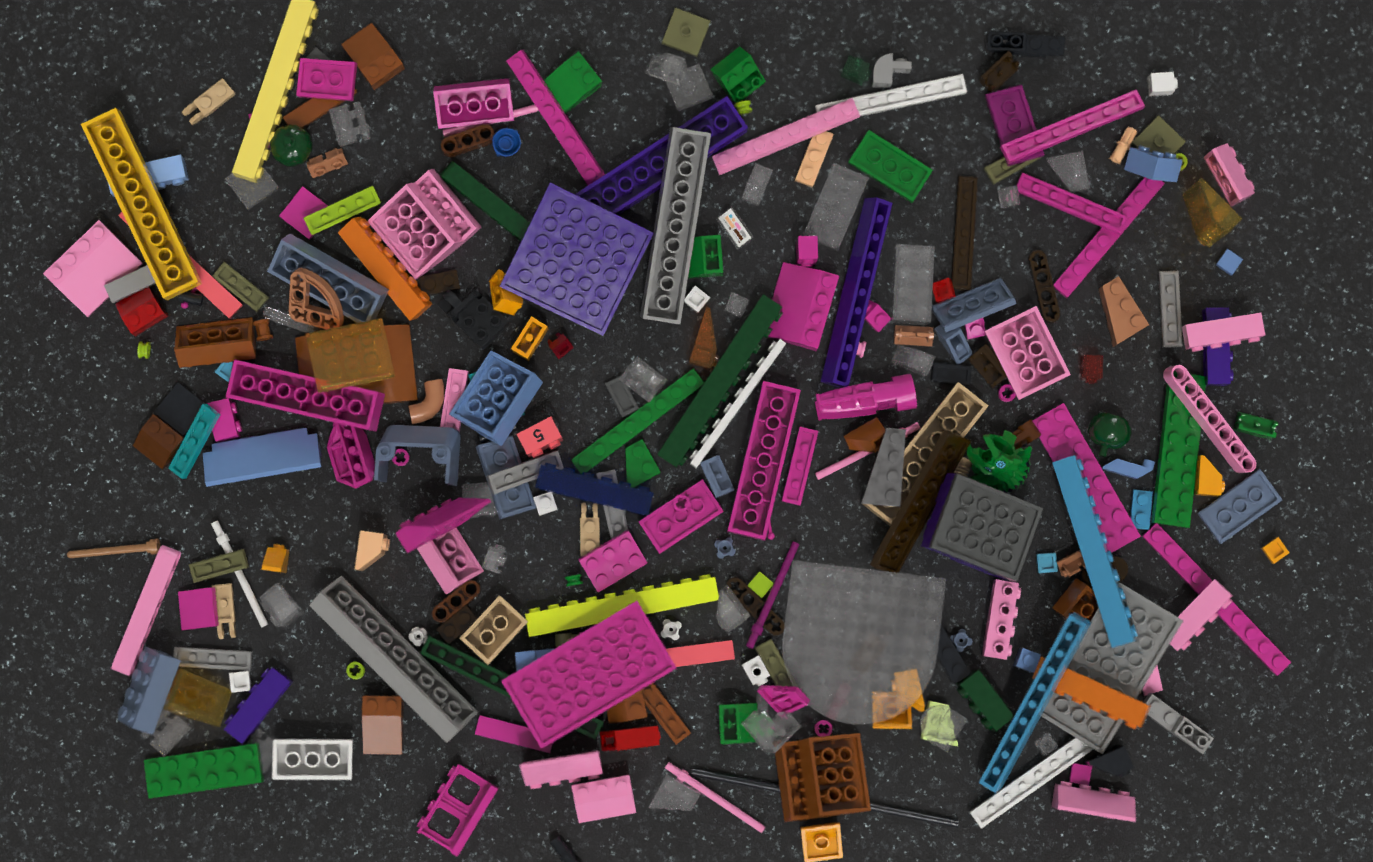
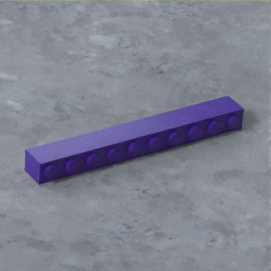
[821,197,892,387]

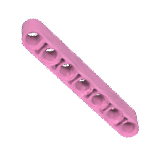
[1163,365,1256,473]
[111,545,181,676]

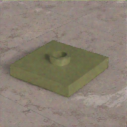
[662,8,711,57]
[1132,116,1186,154]

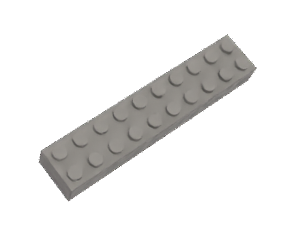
[640,127,711,324]
[309,576,478,743]

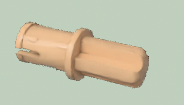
[1110,127,1137,164]

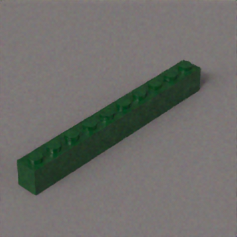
[657,294,783,468]
[420,636,604,739]

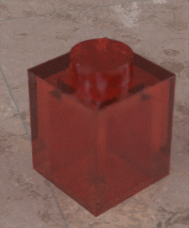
[1080,355,1103,383]

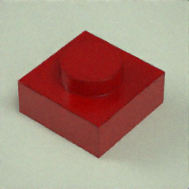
[931,278,956,303]

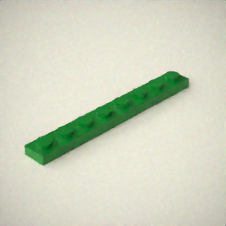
[571,368,704,476]

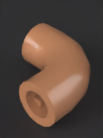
[409,379,444,424]

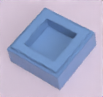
[1216,249,1243,275]

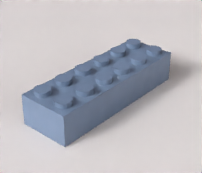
[267,234,389,328]

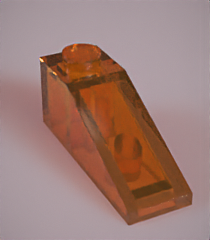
[689,307,719,370]

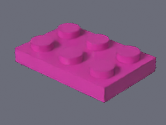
[296,58,357,101]
[578,530,647,592]

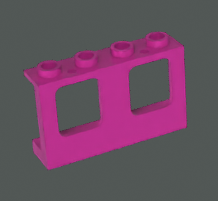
[417,764,499,856]

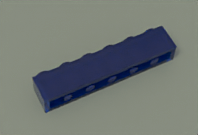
[535,462,654,516]

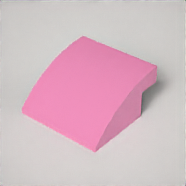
[368,169,482,280]

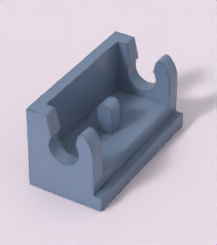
[700,455,735,499]

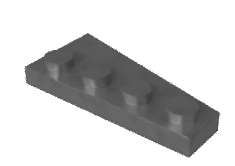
[861,428,906,507]

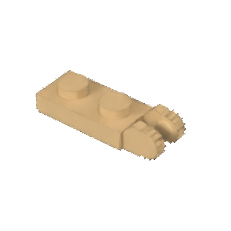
[182,78,235,125]
[580,502,600,557]
[212,583,236,639]

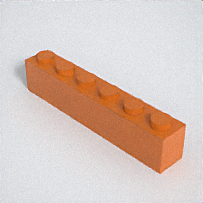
[338,217,432,321]
[1032,657,1151,729]

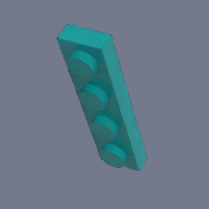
[168,404,221,479]

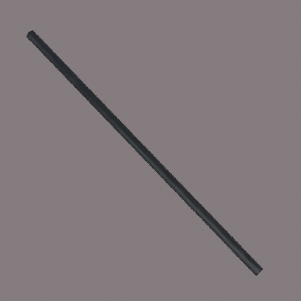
[691,767,959,827]

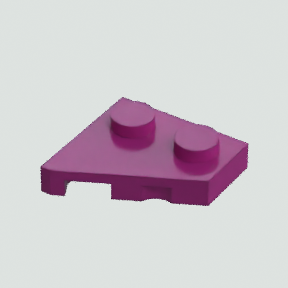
[757,685,810,717]

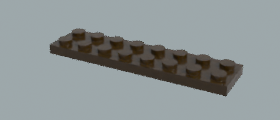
[870,429,971,575]

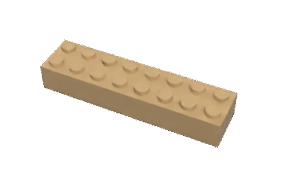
[862,382,988,527]

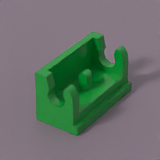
[1234,412,1278,440]

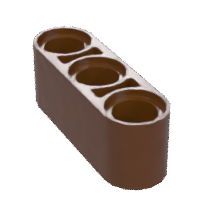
[441,124,495,157]
[432,580,481,622]

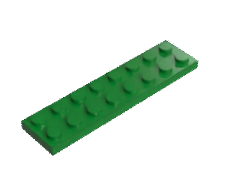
[1151,371,1207,528]

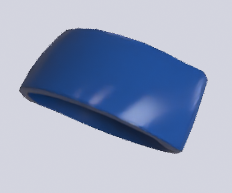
[492,128,521,157]

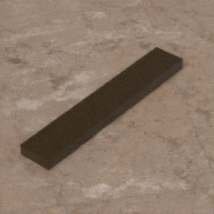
[952,176,978,291]

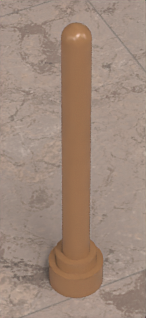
[67,539,161,558]

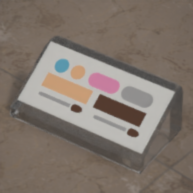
[716,207,754,250]

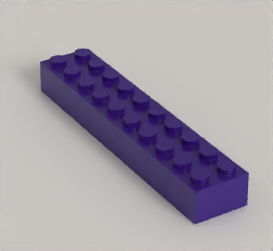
[576,96,748,215]

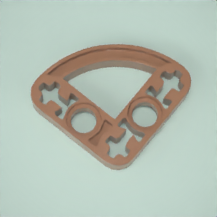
[289,268,344,331]

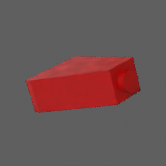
[600,726,661,751]

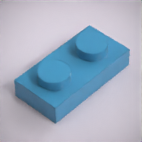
[1130,490,1153,530]

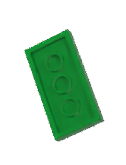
[848,130,933,203]

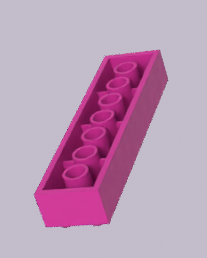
[226,360,385,432]
[727,381,801,541]

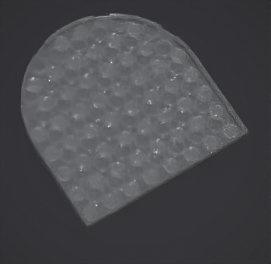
[782,561,946,725]

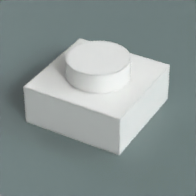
[684,286,710,313]
[533,491,558,516]
[229,671,251,693]

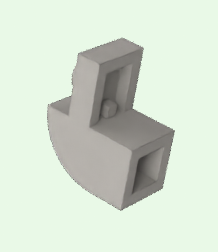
[872,54,912,88]

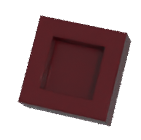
[548,333,574,359]

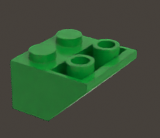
[710,46,766,104]
[688,235,723,278]
[718,703,759,744]

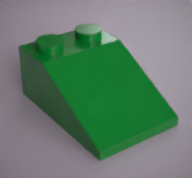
[544,52,602,114]

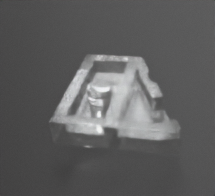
[1047,151,1090,193]
[649,774,701,811]

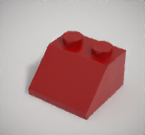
[115,286,168,336]

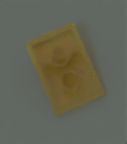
[163,669,232,727]

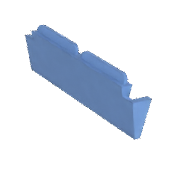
[203,428,321,487]

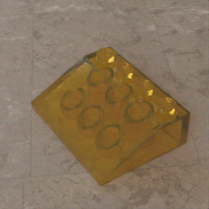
[1182,178,1242,247]
[306,318,395,393]

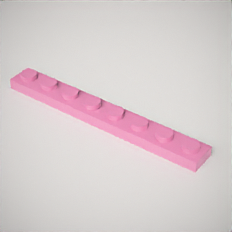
[712,98,860,175]

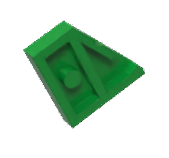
[625,439,661,491]

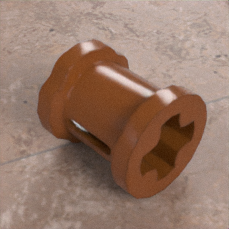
[253,319,273,342]

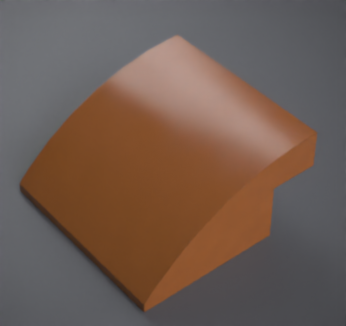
[774,733,871,822]

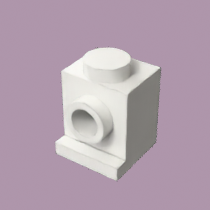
[742,655,770,687]

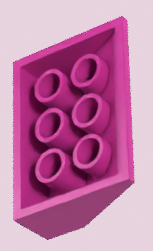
[768,262,839,351]
[395,498,491,553]

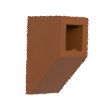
[844,417,886,453]

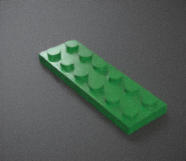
[144,743,264,799]

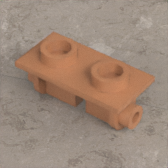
[306,148,348,178]
[894,325,934,347]
[1056,550,1086,578]

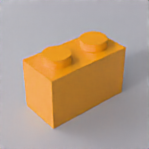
[511,316,548,361]

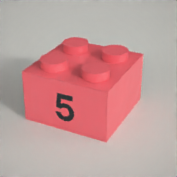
[517,417,563,458]

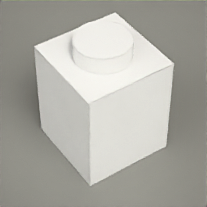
[1147,72,1178,96]

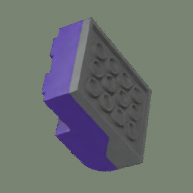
[921,473,1043,581]

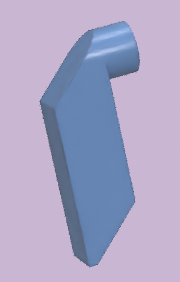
[1101,459,1155,479]

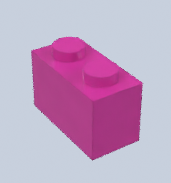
[796,236,818,268]
[207,398,242,442]

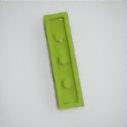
[303,186,381,235]

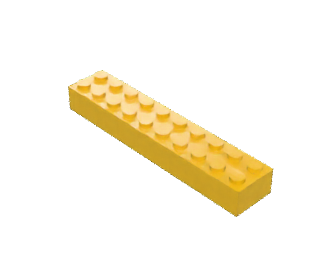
[81,108,202,300]

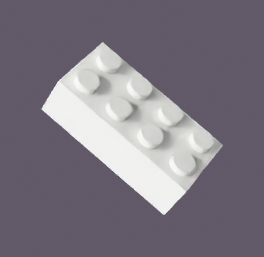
[272,739,353,780]

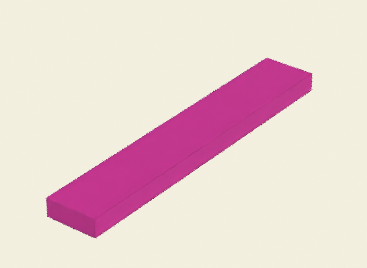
[1015,173,1128,235]

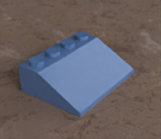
[449,351,543,447]

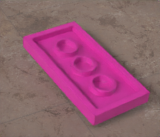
[639,479,724,554]

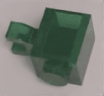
[841,55,871,85]

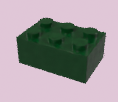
[956,670,1014,731]

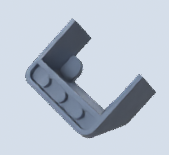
[374,425,461,486]

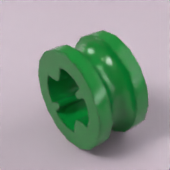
[565,574,583,587]

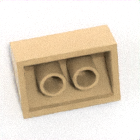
[460,595,528,665]

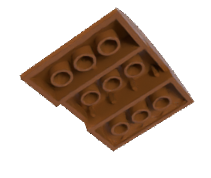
[295,325,418,404]

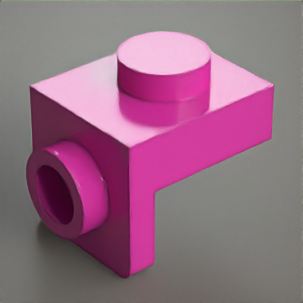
[865,300,891,332]
[964,318,986,340]

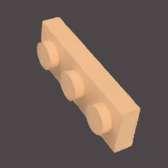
[795,131,834,188]

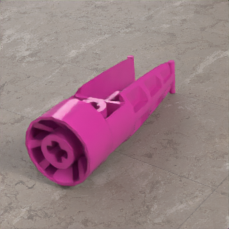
[815,374,917,420]

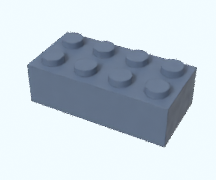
[117,646,181,734]

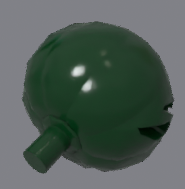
[270,124,313,166]
[1088,413,1131,457]

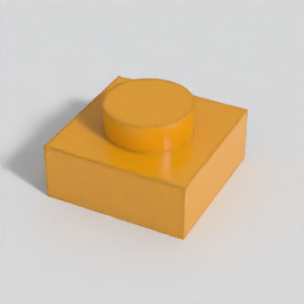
[1261,537,1290,564]

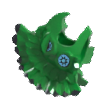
[967,430,1033,493]

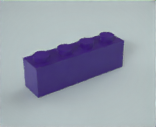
[1202,308,1233,386]
[224,667,293,744]

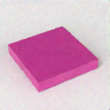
[279,186,328,240]
[178,587,219,630]

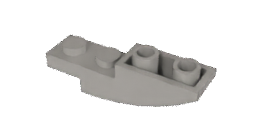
[1143,693,1214,754]

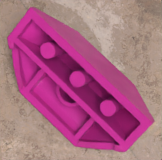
[327,422,375,488]

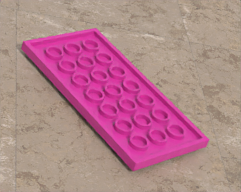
[502,601,676,749]

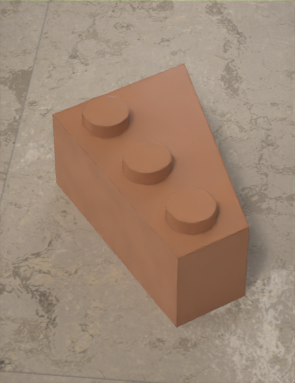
[1099,276,1149,347]

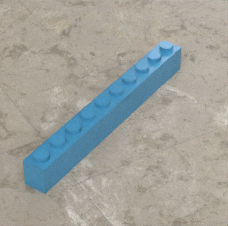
[1052,455,1138,648]
[979,613,1092,793]

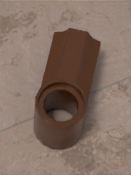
[1012,419,1041,449]

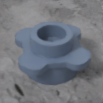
[714,537,735,559]
[950,629,972,652]

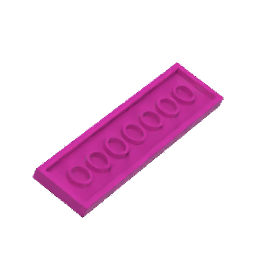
[1033,403,1141,553]

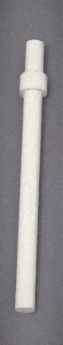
[211,521,268,628]

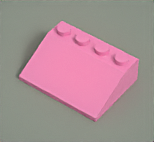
[43,220,143,317]
[984,306,1071,400]
[520,750,603,789]

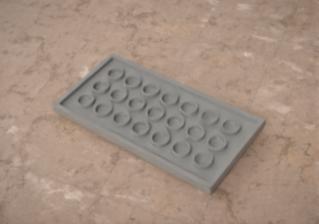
[1041,581,1183,754]

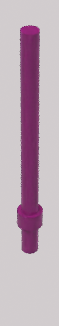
[746,542,799,649]

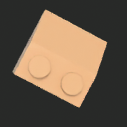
[355,531,390,571]

